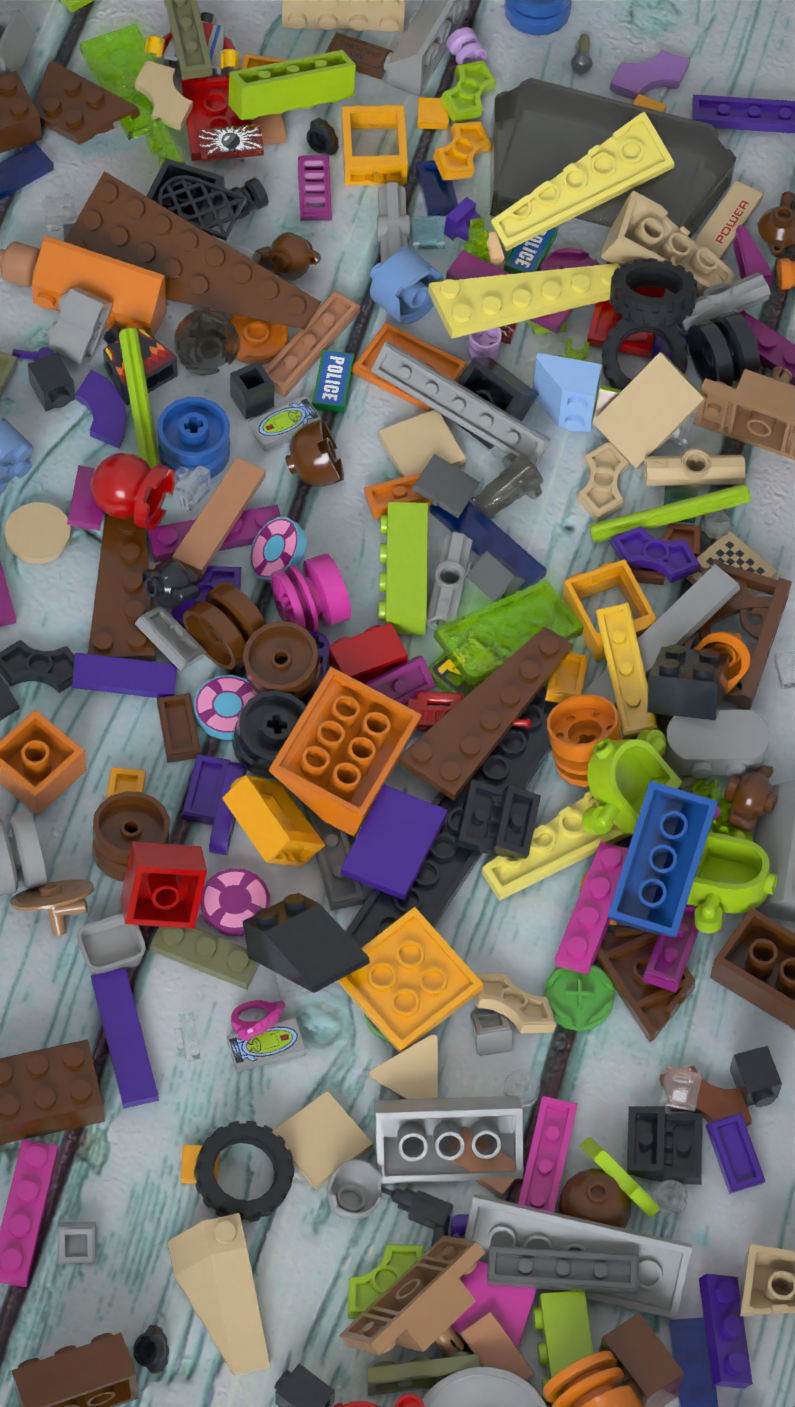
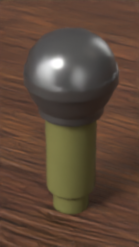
[571,34,593,74]

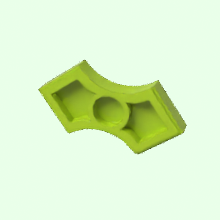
[440,60,497,123]
[579,1137,660,1219]
[348,1244,424,1319]

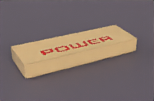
[694,181,763,260]

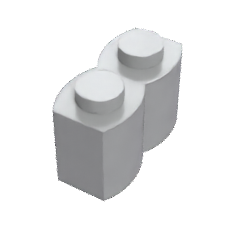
[47,288,113,364]

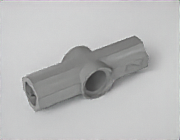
[377,182,410,263]
[674,272,771,336]
[426,532,473,633]

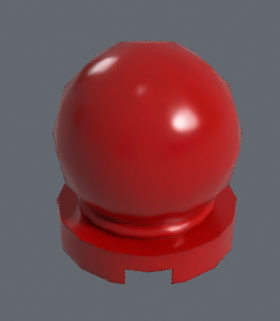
[90,453,176,530]

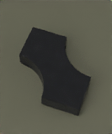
[0,640,75,693]

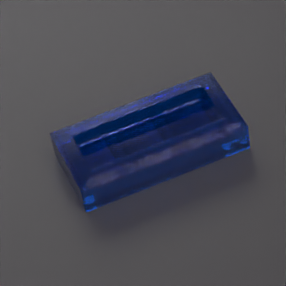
[416,160,458,219]

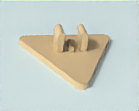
[368,1035,438,1099]

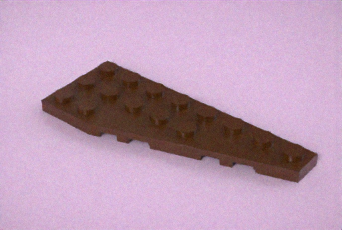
[64,171,321,330]

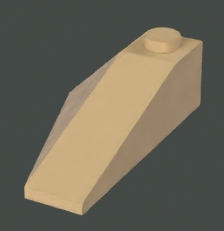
[600,191,735,294]
[167,1213,270,1376]

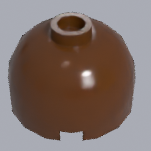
[285,419,344,487]
[558,1168,632,1229]

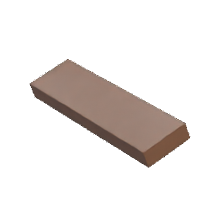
[265,290,360,397]
[172,457,266,576]

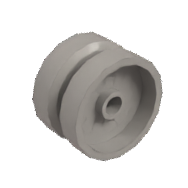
[0,810,47,896]

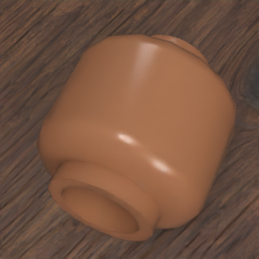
[0,241,40,287]

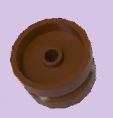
[183,582,266,670]
[243,621,322,703]
[92,791,170,882]

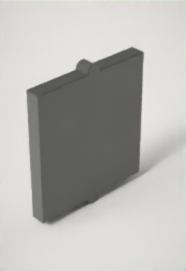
[412,454,480,518]

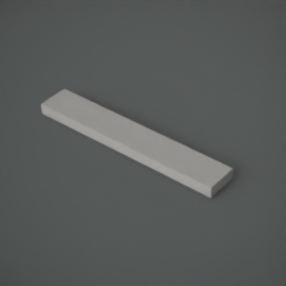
[371,342,551,469]
[581,564,741,709]

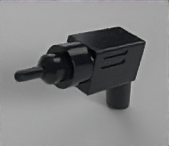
[381,1186,453,1247]

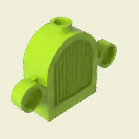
[582,730,682,835]
[687,829,778,933]

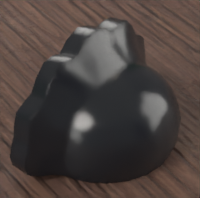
[306,118,339,155]
[133,1325,169,1374]

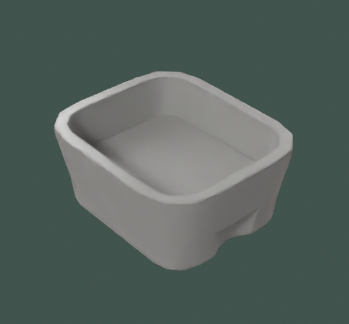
[77,914,146,975]

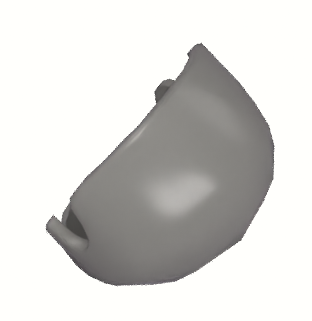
[327,1159,382,1221]

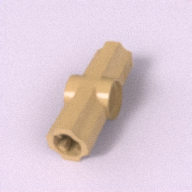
[644,449,746,492]

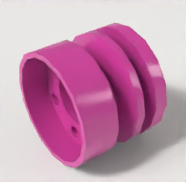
[270,553,351,633]

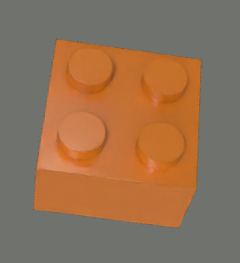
[0,710,87,815]

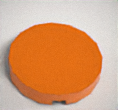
[225,314,288,365]

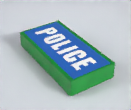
[504,228,557,274]
[312,350,354,413]

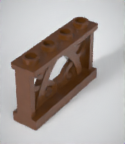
[682,559,792,710]

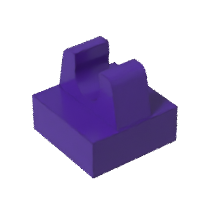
[443,197,484,241]

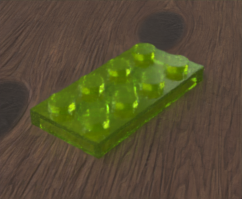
[79,24,167,140]
[433,579,584,686]

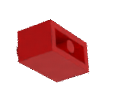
[328,623,408,684]

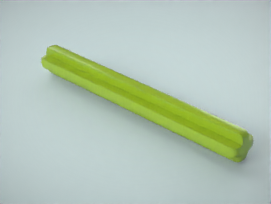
[119,328,160,469]
[590,484,751,543]

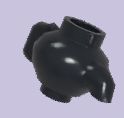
[142,559,200,609]

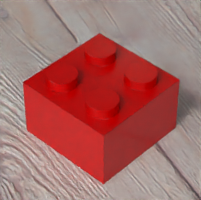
[120,841,207,929]

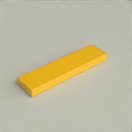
[595,602,658,739]

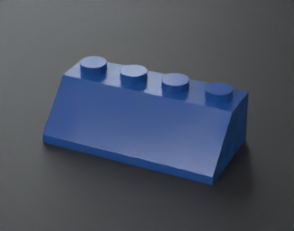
[608,781,718,938]

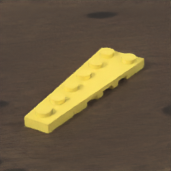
[491,112,674,251]
[428,263,621,339]
[482,790,633,901]

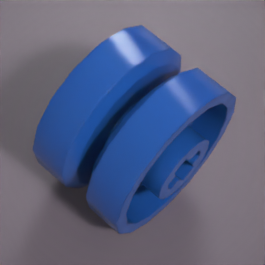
[504,0,572,35]
[157,397,230,482]

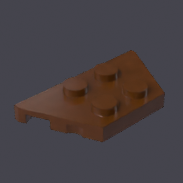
[34,60,140,145]
[595,928,696,1042]

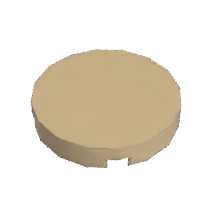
[4,502,71,564]

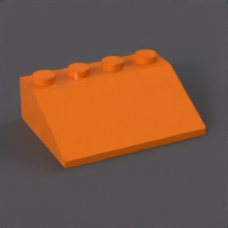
[269,667,422,837]

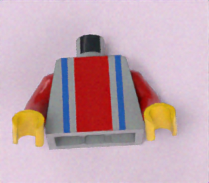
[144,12,239,79]

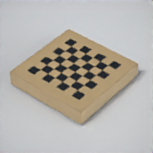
[685,531,778,600]

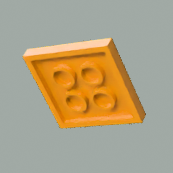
[337,907,484,1053]

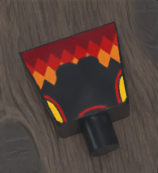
[103,326,178,406]

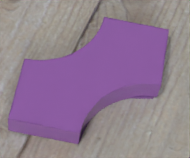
[610,50,690,99]

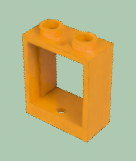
[341,105,408,186]
[562,559,657,662]
[222,775,325,868]

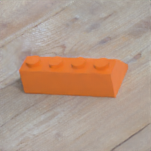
[31,236,166,337]

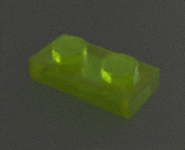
[146,117,186,168]

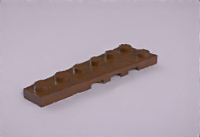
[88,513,155,662]
[398,626,573,801]

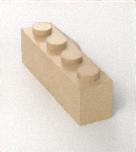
[740,1244,795,1316]

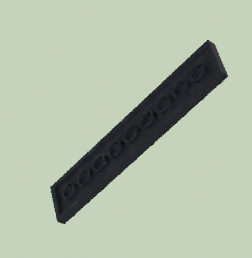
[346,688,559,948]

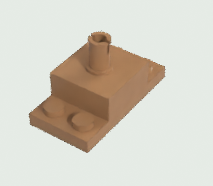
[694,367,795,460]
[339,1235,485,1358]

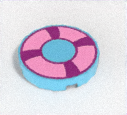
[250,517,306,583]
[194,675,255,740]

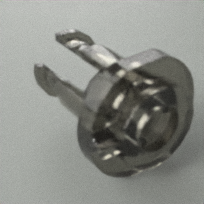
[471,453,544,520]

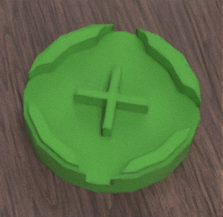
[544,964,615,1031]

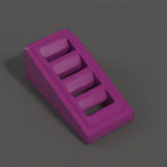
[298,155,332,221]
[733,225,773,289]

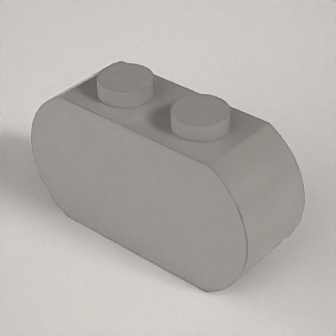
[664,710,770,778]

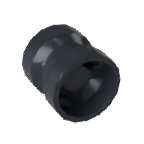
[226,177,269,219]

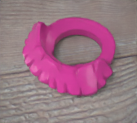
[231,1000,286,1041]

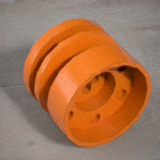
[547,694,623,787]
[542,1351,643,1407]

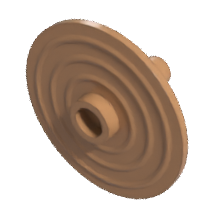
[10,880,94,936]

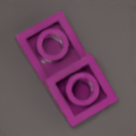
[67,465,104,531]

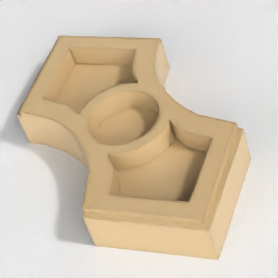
[135,60,193,131]
[577,441,630,523]
[474,973,556,1034]

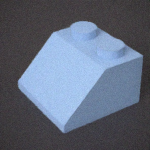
[533,353,602,433]

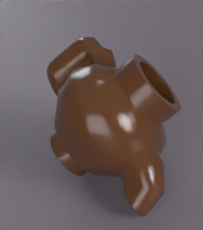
[757,191,795,257]
[255,232,322,279]
[724,765,778,832]

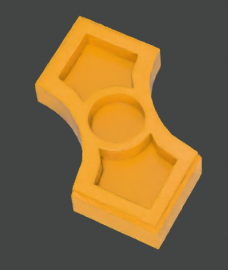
[433,121,491,180]

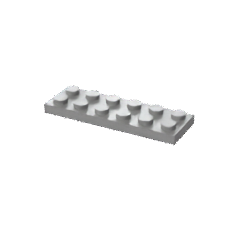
[464,1194,693,1319]

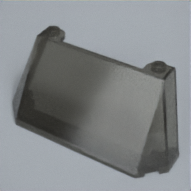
[490,77,737,238]

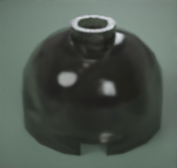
[173,309,240,376]

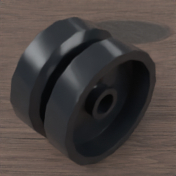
[688,311,760,387]
[231,690,306,778]

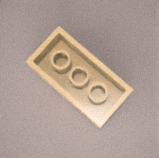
[282,0,405,32]

